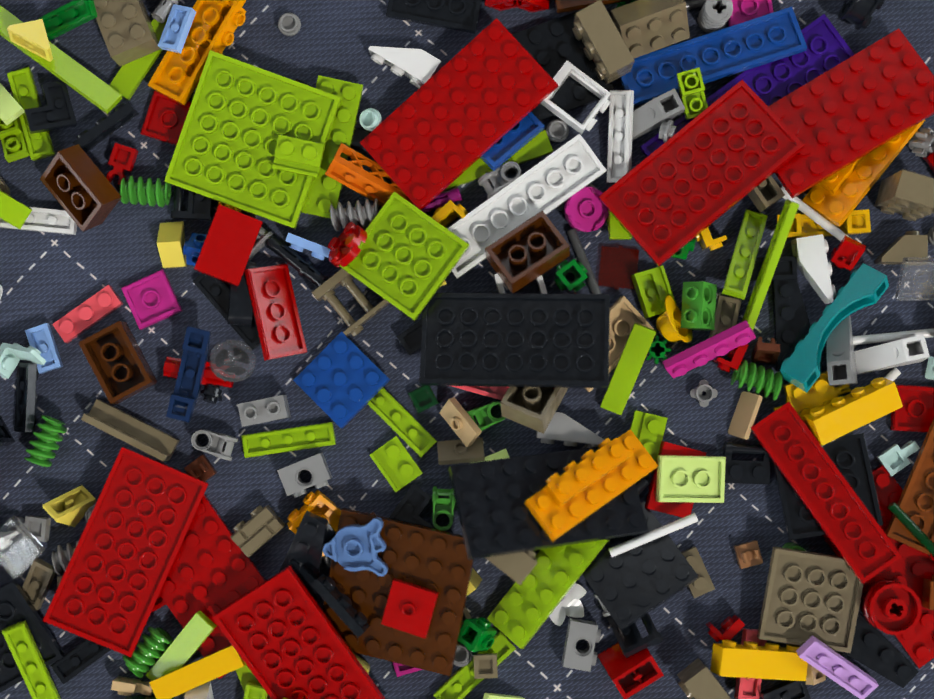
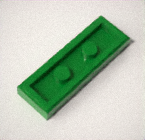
[38,0,98,41]

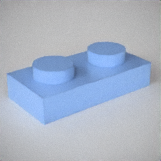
[158,4,196,54]
[285,232,330,261]
[25,323,63,374]

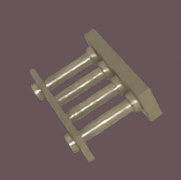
[312,269,390,337]

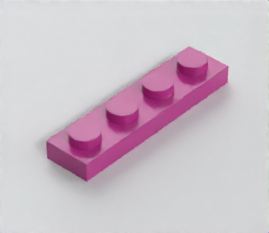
[662,320,756,379]

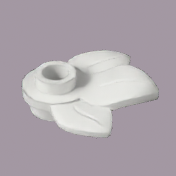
[549,583,587,626]

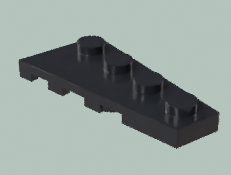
[772,279,824,372]
[279,510,328,601]
[843,612,919,688]

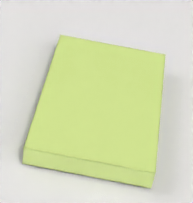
[656,455,726,503]

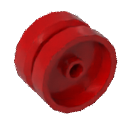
[861,579,922,636]

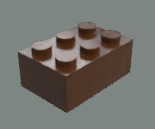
[40,144,122,232]
[485,210,570,294]
[78,321,158,404]

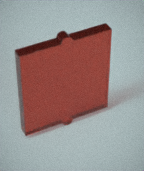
[598,246,639,290]

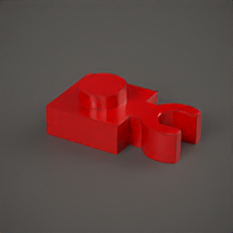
[106,143,139,185]

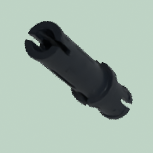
[266,235,328,288]

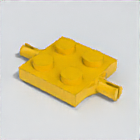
[773,371,851,426]

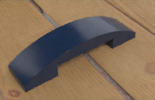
[166,326,211,422]

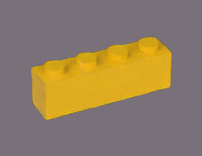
[803,377,903,446]
[710,640,808,681]

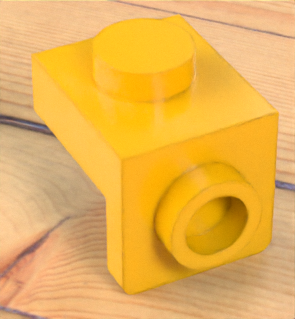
[431,200,468,228]
[694,227,727,251]

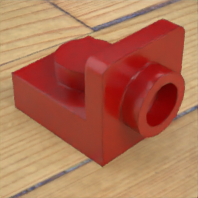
[830,235,866,271]
[713,344,748,373]
[706,615,745,643]

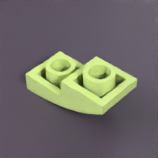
[0,83,24,126]

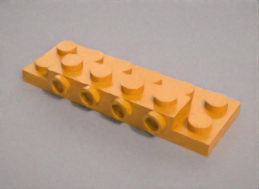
[148,0,246,106]
[802,120,925,227]
[524,429,659,542]

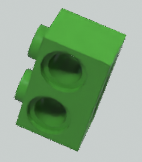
[681,281,717,330]

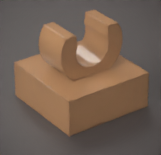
[734,540,763,569]

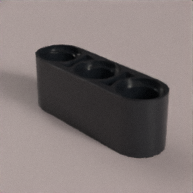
[227,261,256,326]

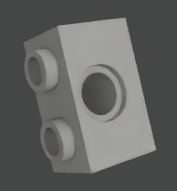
[237,395,291,427]
[277,452,332,498]
[561,617,601,672]

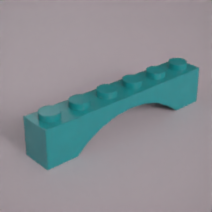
[780,263,889,393]

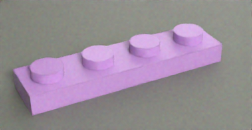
[796,635,879,699]

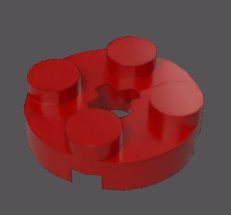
[328,222,367,268]

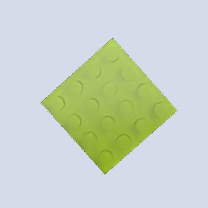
[339,192,469,321]

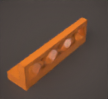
[325,143,414,206]

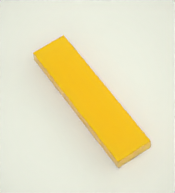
[149,645,245,699]

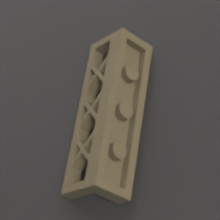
[81,399,180,462]

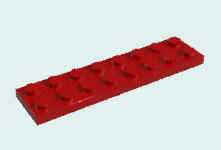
[751,402,902,584]

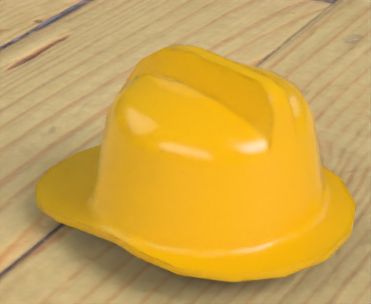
[656,295,693,343]

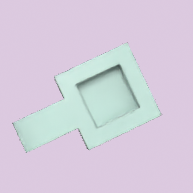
[877,440,920,476]

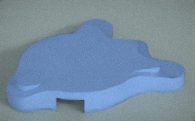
[323,517,389,577]

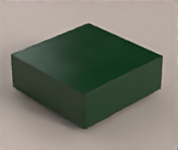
[408,385,438,414]

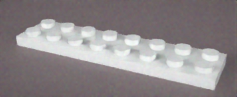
[447,134,607,279]

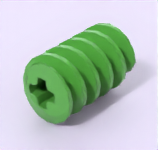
[120,175,171,208]
[731,359,783,401]
[24,415,67,467]
[122,626,174,678]

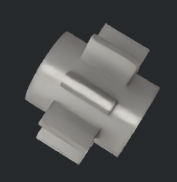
[909,128,934,158]

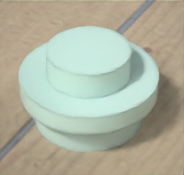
[359,108,382,131]

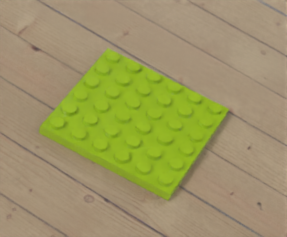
[164,50,342,229]

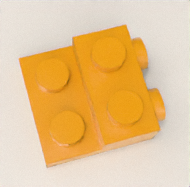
[287,490,341,557]

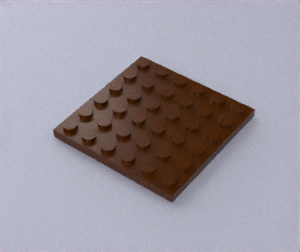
[323,508,474,676]

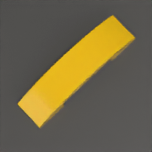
[777,209,871,238]

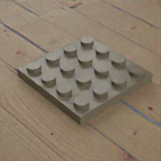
[757,546,864,653]

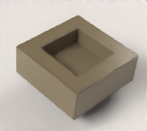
[474,653,498,679]

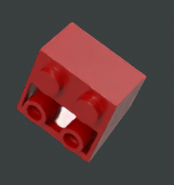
[597,642,664,699]

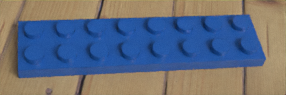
[620,7,807,107]

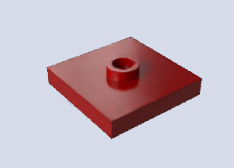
[381,578,439,638]

